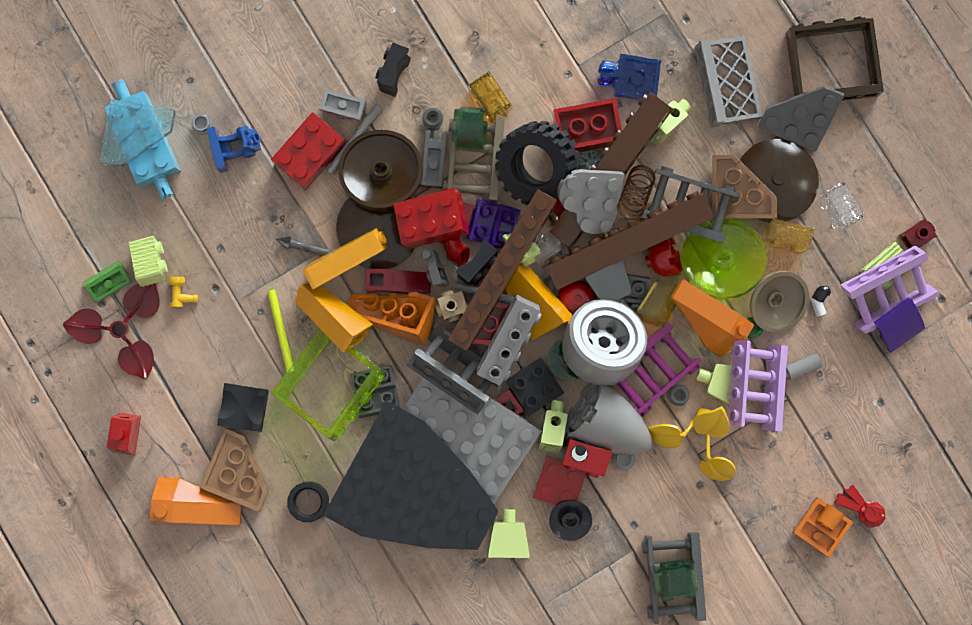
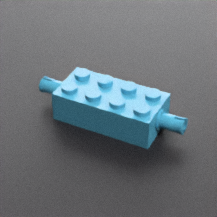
[104,79,181,199]

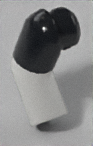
[811,286,831,317]

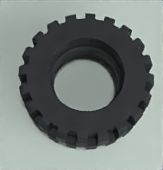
[495,121,581,205]

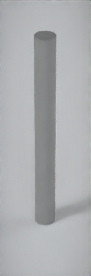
[326,104,383,175]

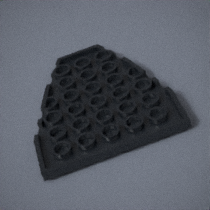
[323,400,498,550]

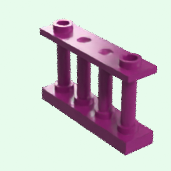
[616,322,702,417]

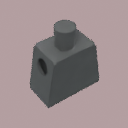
[584,260,632,307]

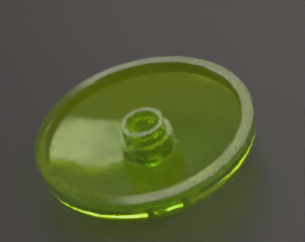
[681,219,767,300]

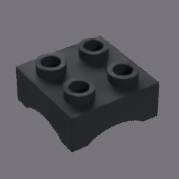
[375,42,411,97]
[456,239,497,286]
[506,357,564,416]
[217,383,269,432]

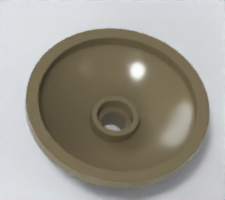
[749,271,809,333]

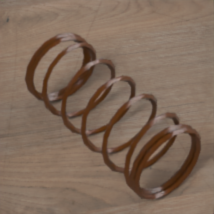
[617,165,656,220]

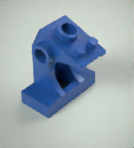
[206,126,261,173]

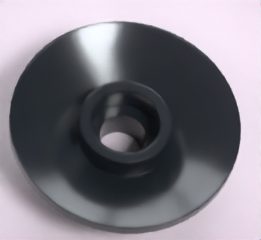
[549,500,592,541]

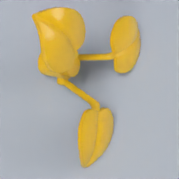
[648,407,736,481]

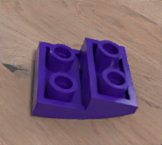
[466,198,521,249]
[873,297,925,353]

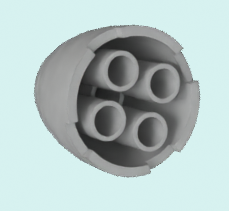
[565,383,653,455]

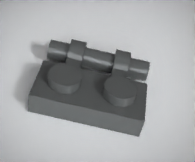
[421,248,449,287]

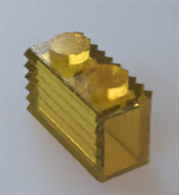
[467,71,512,123]
[636,278,677,328]

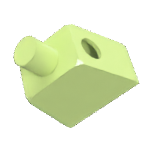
[651,99,691,147]
[696,364,751,406]
[538,400,568,453]
[488,509,530,558]

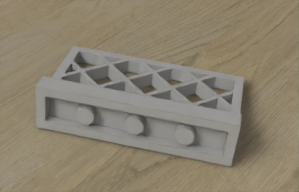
[694,36,762,127]

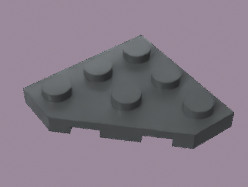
[758,85,844,152]

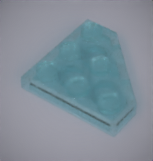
[99,99,176,167]

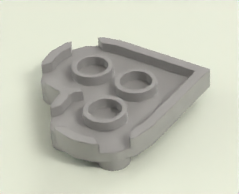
[557,169,625,234]

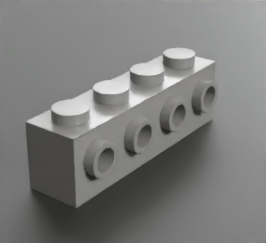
[476,294,541,386]

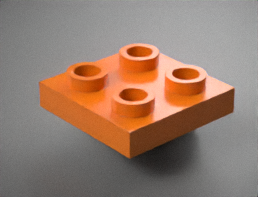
[792,497,853,558]

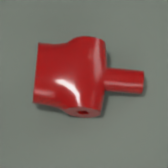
[439,236,470,266]

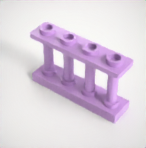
[841,246,939,334]
[728,340,788,431]

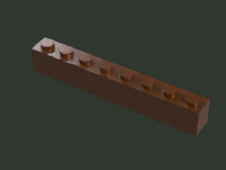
[549,92,674,247]
[448,189,557,351]
[546,191,715,290]

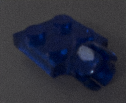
[597,54,661,100]

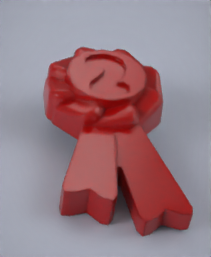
[834,485,886,528]

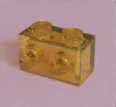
[764,218,815,254]

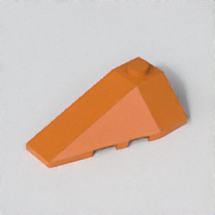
[671,279,754,357]
[347,292,436,345]
[150,477,242,525]

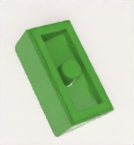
[84,260,132,303]

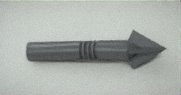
[276,236,333,256]

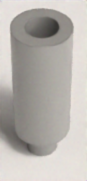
[786,353,822,380]

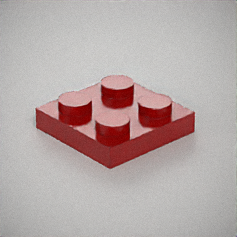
[533,457,586,505]

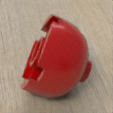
[645,237,682,278]
[556,280,598,315]

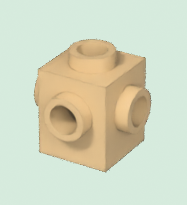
[435,290,467,323]

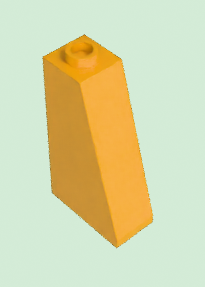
[302,228,387,289]
[506,263,573,340]
[294,282,373,353]

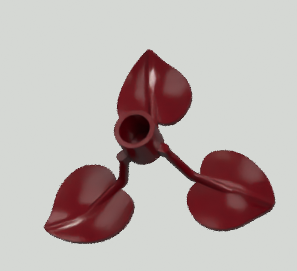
[63,283,160,379]

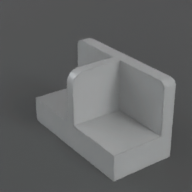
[319,89,367,122]

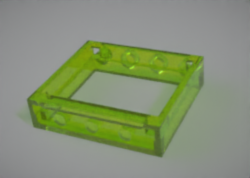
[271,329,386,441]

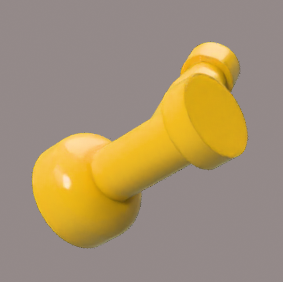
[168,277,198,307]

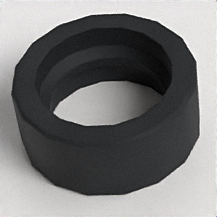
[287,482,329,522]

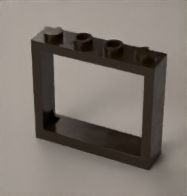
[786,16,884,101]

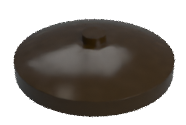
[338,130,423,211]
[740,139,819,223]
[336,198,415,269]

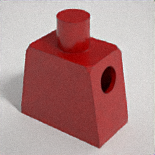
[107,413,141,456]

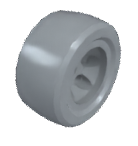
[562,299,647,386]

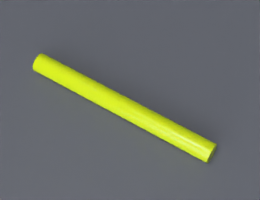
[267,289,295,373]

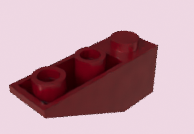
[365,269,431,294]

